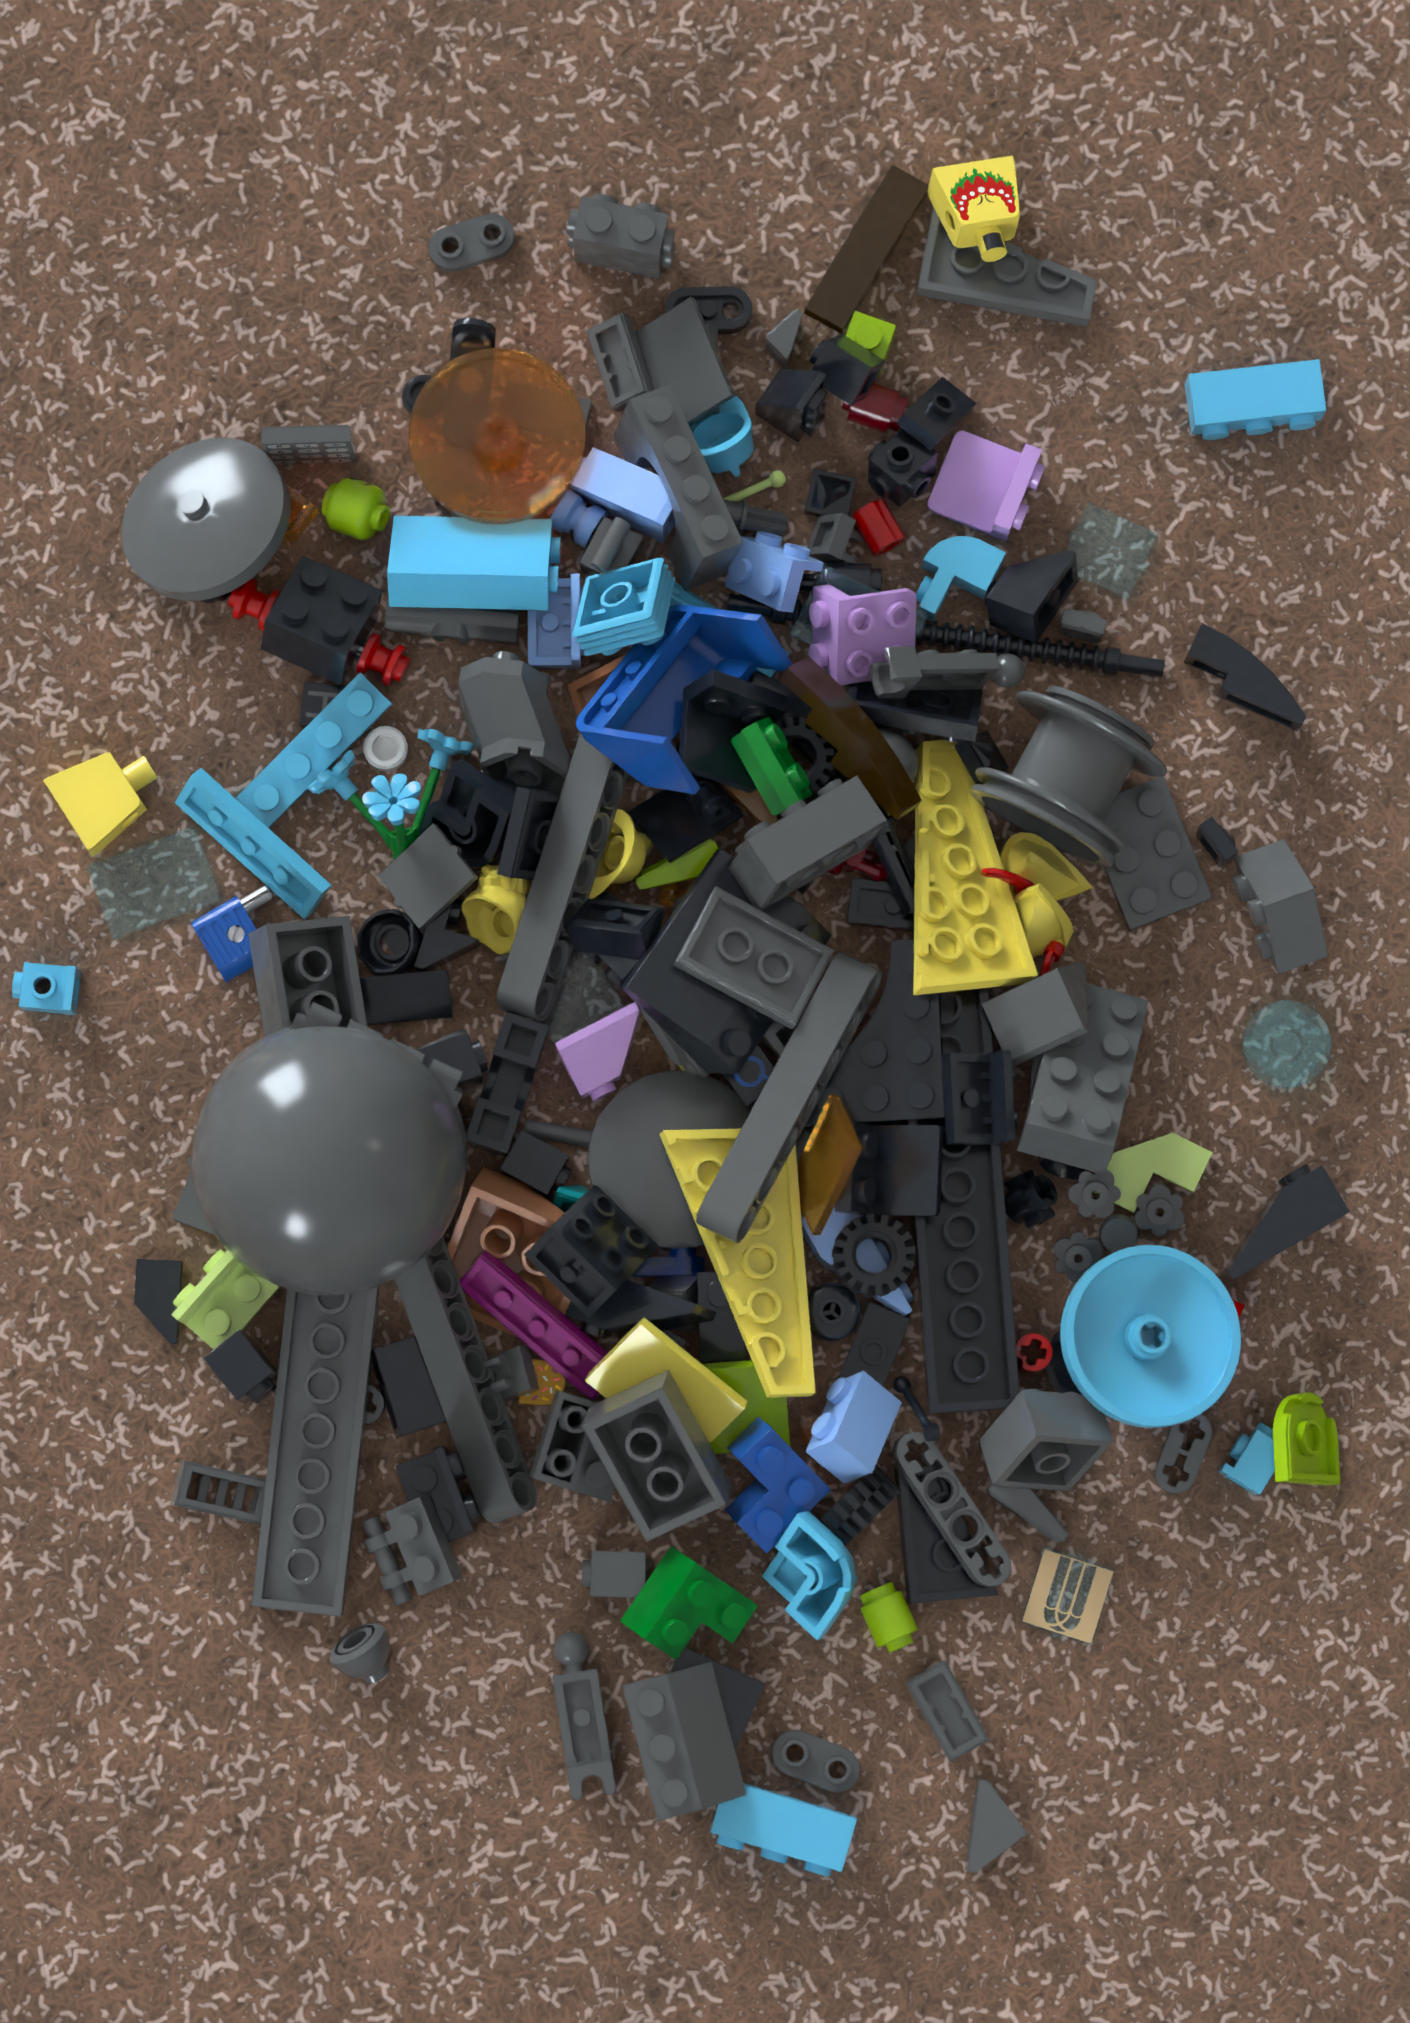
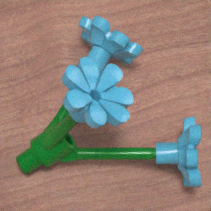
[307,729,475,860]

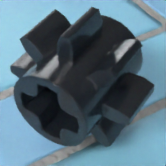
[1004,1170,1058,1229]

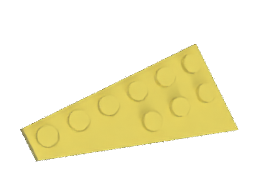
[659,1129,816,1398]

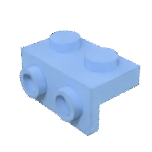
[725,531,824,612]
[528,573,585,669]

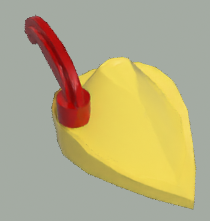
[981,832,1093,901]
[1013,883,1074,977]

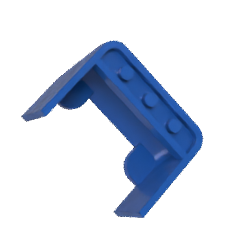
[576,604,793,794]

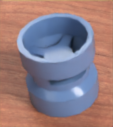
[550,489,608,549]

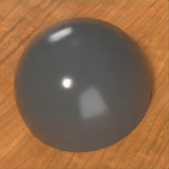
[192,1002,467,1296]

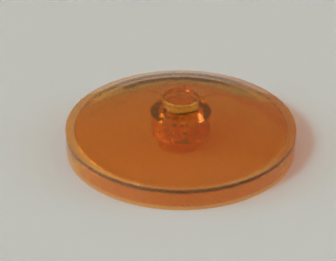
[409,348,586,525]

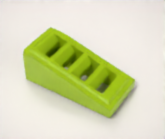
[634,837,719,890]

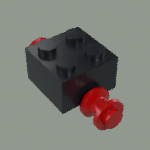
[228,555,411,687]

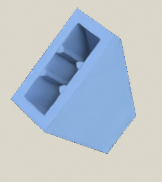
[568,447,675,544]

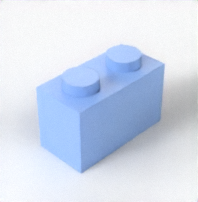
[806,1370,902,1484]

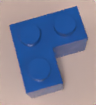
[725,1416,831,1554]

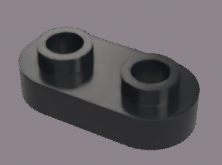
[665,286,752,334]

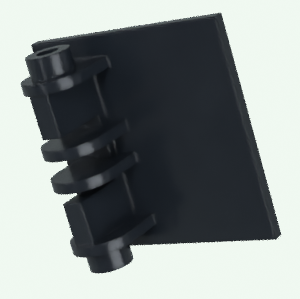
[627,773,744,863]

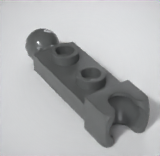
[870,646,1025,698]
[552,1632,617,1800]

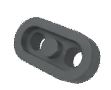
[429,214,514,272]
[772,1730,860,1792]

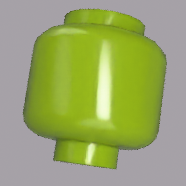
[322,477,390,541]

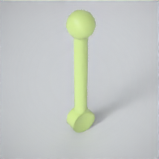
[723,470,786,501]

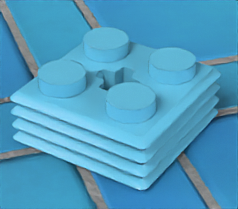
[572,558,675,656]

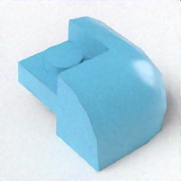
[762,1511,857,1640]

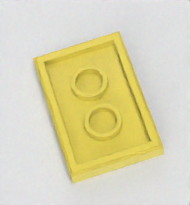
[585,1317,747,1444]

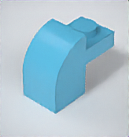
[916,536,1006,622]

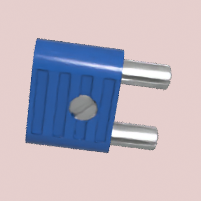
[191,886,272,983]

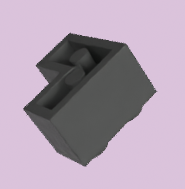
[1232,839,1328,974]

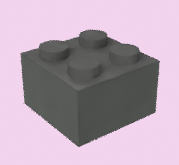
[979,1389,1113,1491]

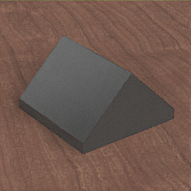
[982,962,1088,1066]

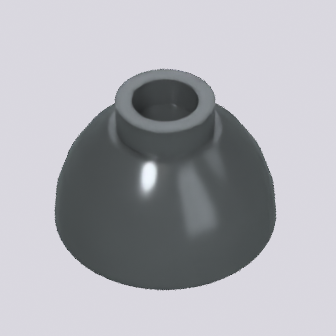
[330,1623,390,1684]

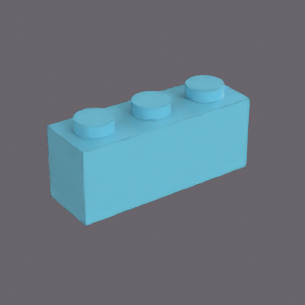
[1185,359,1326,440]
[710,1783,857,1877]

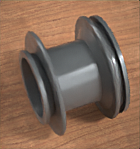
[970,686,1168,868]

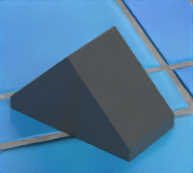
[965,1778,1027,1873]

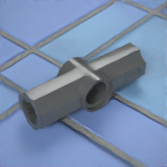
[384,598,520,645]

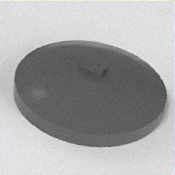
[121,438,291,601]
[588,1071,751,1250]

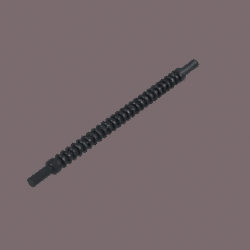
[727,594,1165,678]

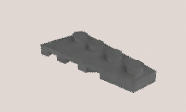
[917,210,1097,327]

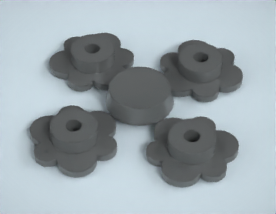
[1053,1169,1184,1283]

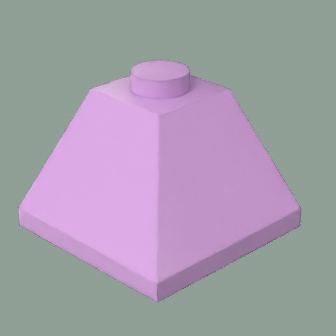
[555,1002,640,1102]

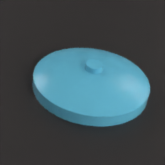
[1060,1245,1241,1428]

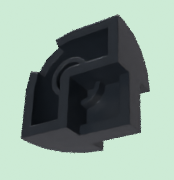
[418,759,517,867]

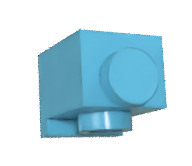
[12,962,81,1015]
[1217,1422,1275,1495]

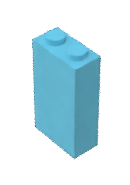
[387,516,561,610]

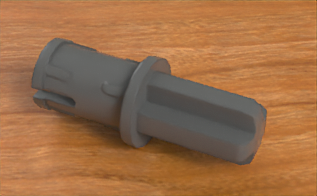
[723,499,787,536]

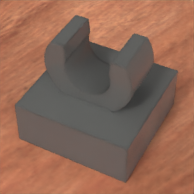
[807,513,863,563]
[484,1346,539,1403]

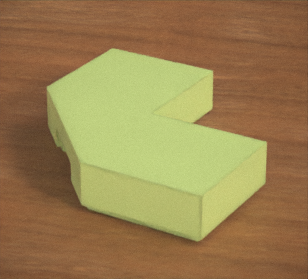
[1093,1133,1213,1213]

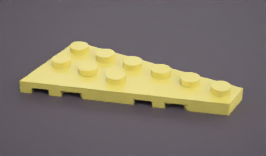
[913,740,1038,995]

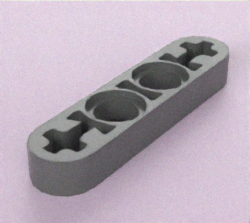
[892,1432,1011,1586]

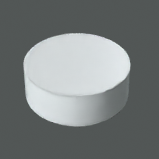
[363,726,408,771]

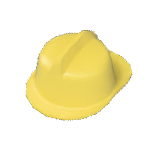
[589,809,651,899]

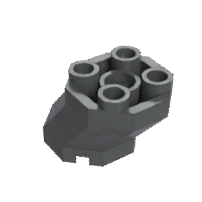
[459,651,570,792]

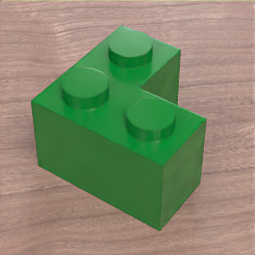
[620,1546,758,1660]

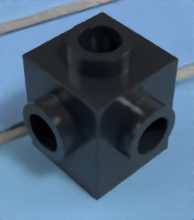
[868,429,937,507]

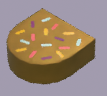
[518,1360,565,1406]

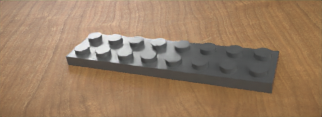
[252,1286,380,1617]

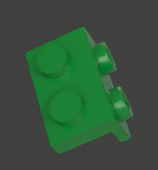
[731,717,813,816]

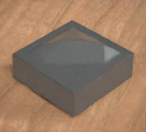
[1058,609,1107,644]

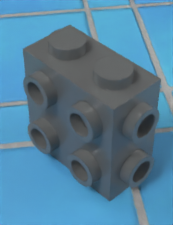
[566,194,676,279]

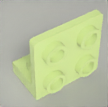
[171,1249,280,1349]

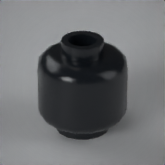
[808,1283,861,1343]

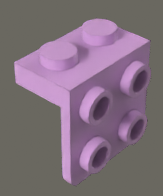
[927,431,1045,541]
[808,584,916,685]

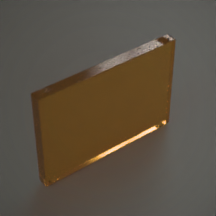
[797,1094,863,1235]

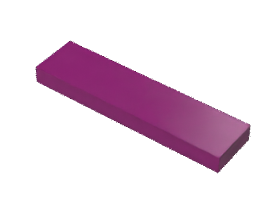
[459,1250,608,1401]

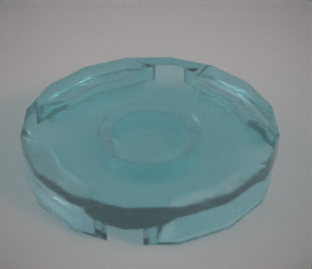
[1242,1000,1332,1089]

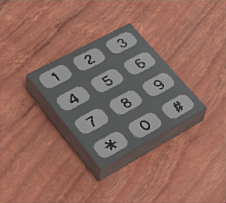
[261,425,357,465]

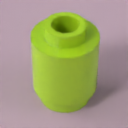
[860,1582,918,1653]

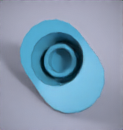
[689,396,754,477]

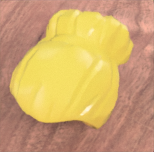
[462,864,531,954]

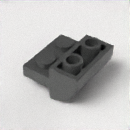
[529,1390,615,1502]

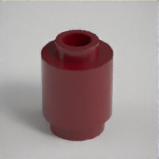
[841,383,909,433]

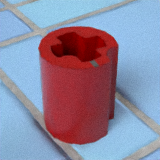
[851,498,906,557]
[1016,1333,1052,1373]

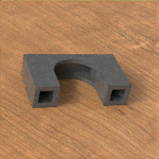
[613,384,743,591]

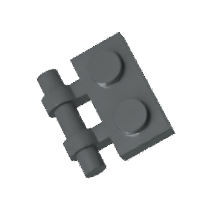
[362,1494,463,1606]

